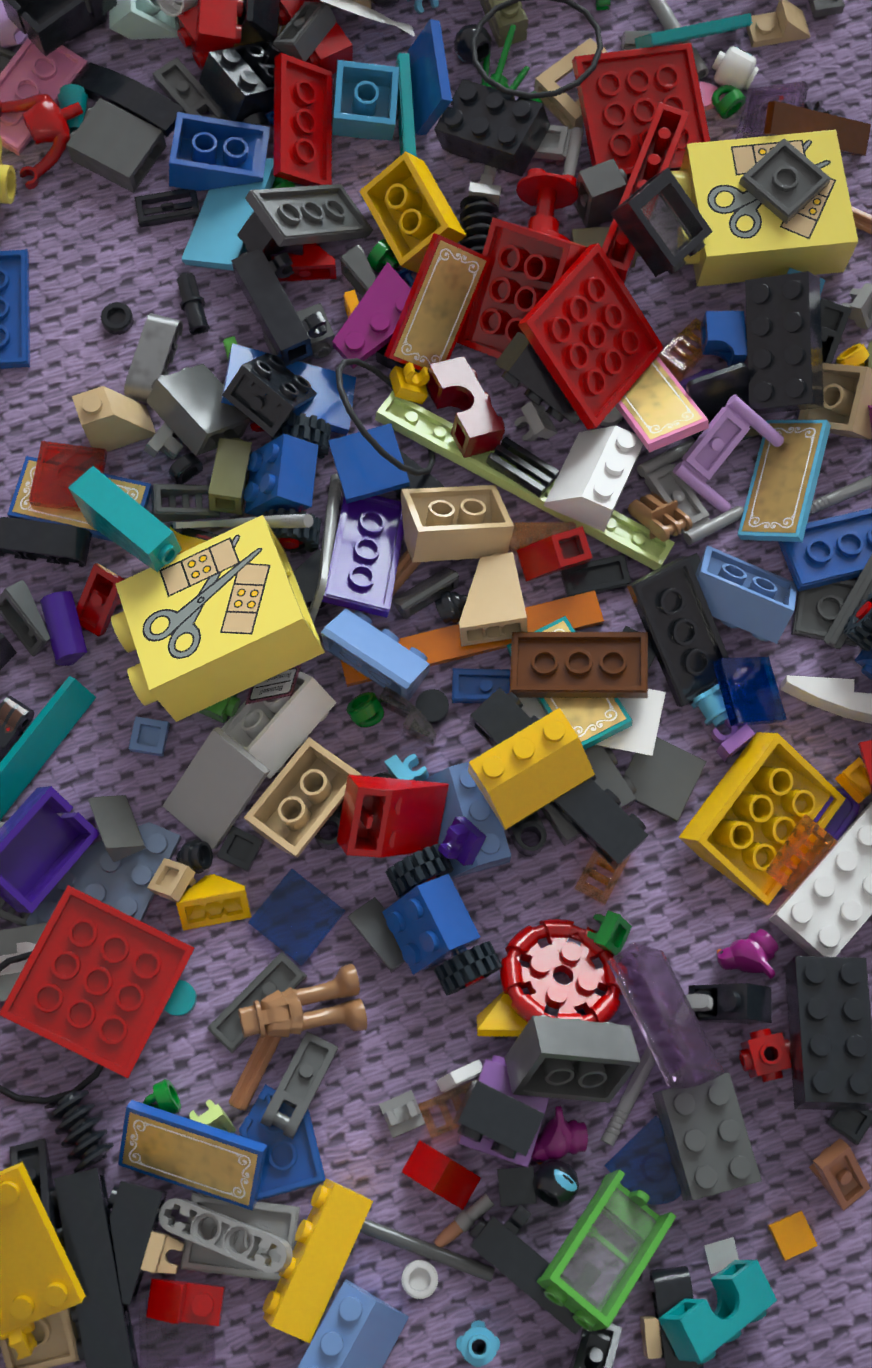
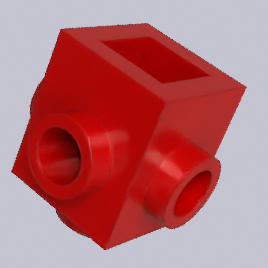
[739,1028,792,1082]

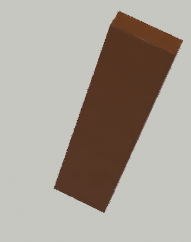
[764,101,871,156]

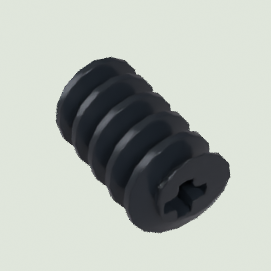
[459,195,499,254]
[44,1090,114,1173]

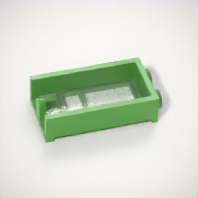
[537,1169,677,1331]

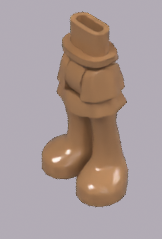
[238,964,368,1038]

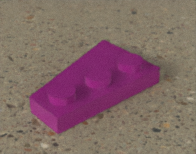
[332,262,411,369]

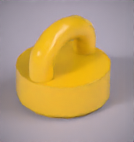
[836,344,869,366]

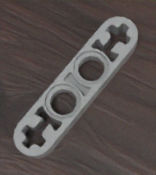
[159,1198,293,1273]

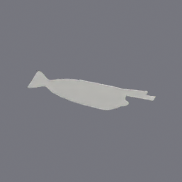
[320,0,415,36]

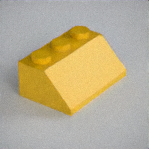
[468,708,595,830]

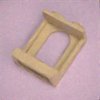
[534,37,607,129]

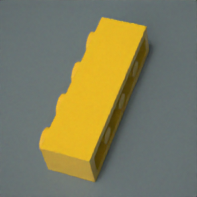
[263,1178,373,1343]

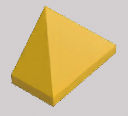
[176,874,251,931]
[476,992,527,1037]

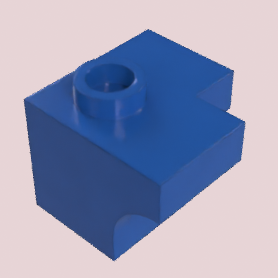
[700,311,748,367]

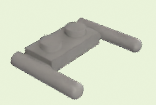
[483,125,584,183]
[637,439,744,545]

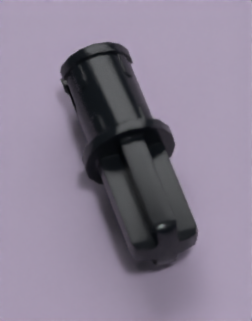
[177,272,210,335]

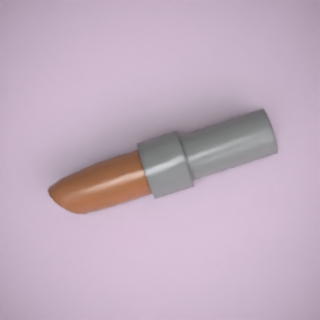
[434,1194,494,1248]

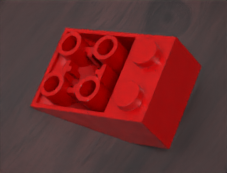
[337,775,449,858]

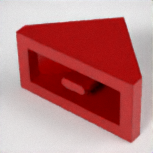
[401,1140,481,1210]

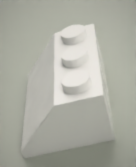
[544,426,643,532]
[221,670,337,779]

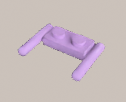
[673,395,784,513]

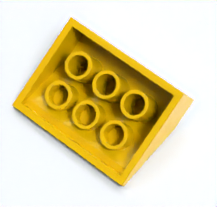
[679,732,846,906]

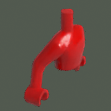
[0,94,83,189]

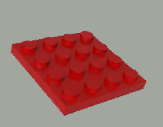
[572,43,711,178]
[518,243,664,430]
[0,885,195,1079]

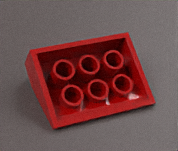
[457,218,588,358]

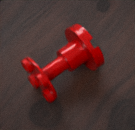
[516,168,579,241]

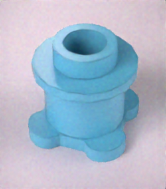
[691,683,734,727]
[456,1320,500,1367]

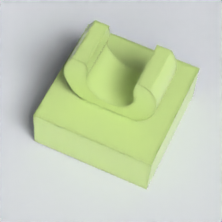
[190,1100,237,1133]

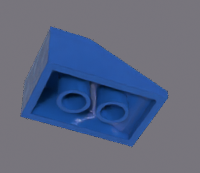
[169,112,270,191]

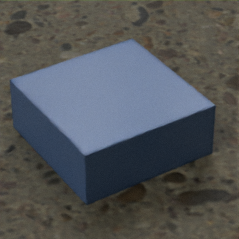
[129,716,170,756]

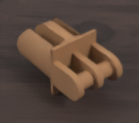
[628,492,693,542]

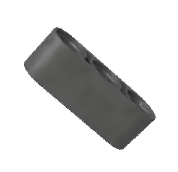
[124,313,183,403]

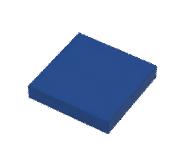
[328,423,410,503]

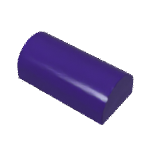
[40,591,87,666]

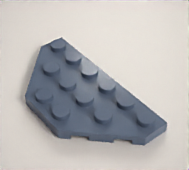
[26,822,181,926]

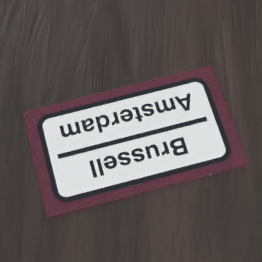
[245,664,302,705]

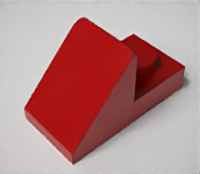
[272,243,337,282]
[76,563,125,637]
[146,1278,226,1326]

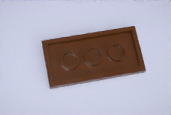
[510,632,648,698]

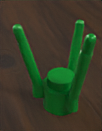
[481,24,530,90]

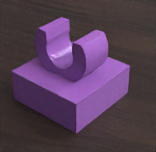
[711,717,755,762]

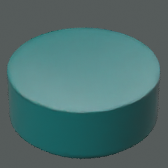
[164,980,197,1016]

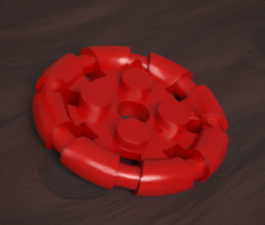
[500,919,625,1023]

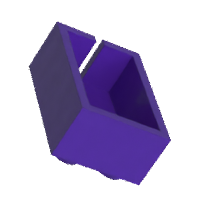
[0,786,100,913]

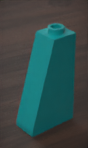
[68,466,182,572]

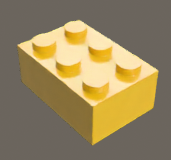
[359,151,466,273]

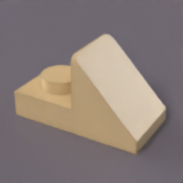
[746,0,810,48]

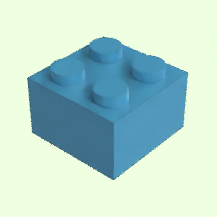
[332,60,399,141]

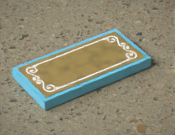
[737,420,831,542]

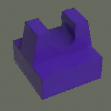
[438,816,487,866]

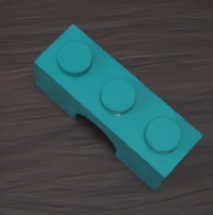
[659,1260,777,1364]

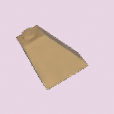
[72,386,156,456]
[459,552,527,646]

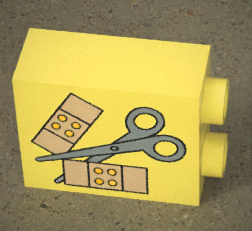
[671,130,858,287]
[111,515,325,722]

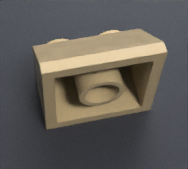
[798,363,872,440]

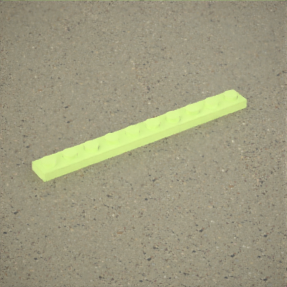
[375,391,675,570]

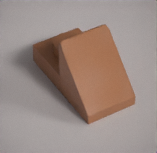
[809,1138,870,1211]

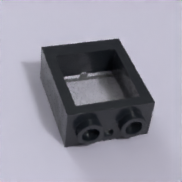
[610,168,713,277]

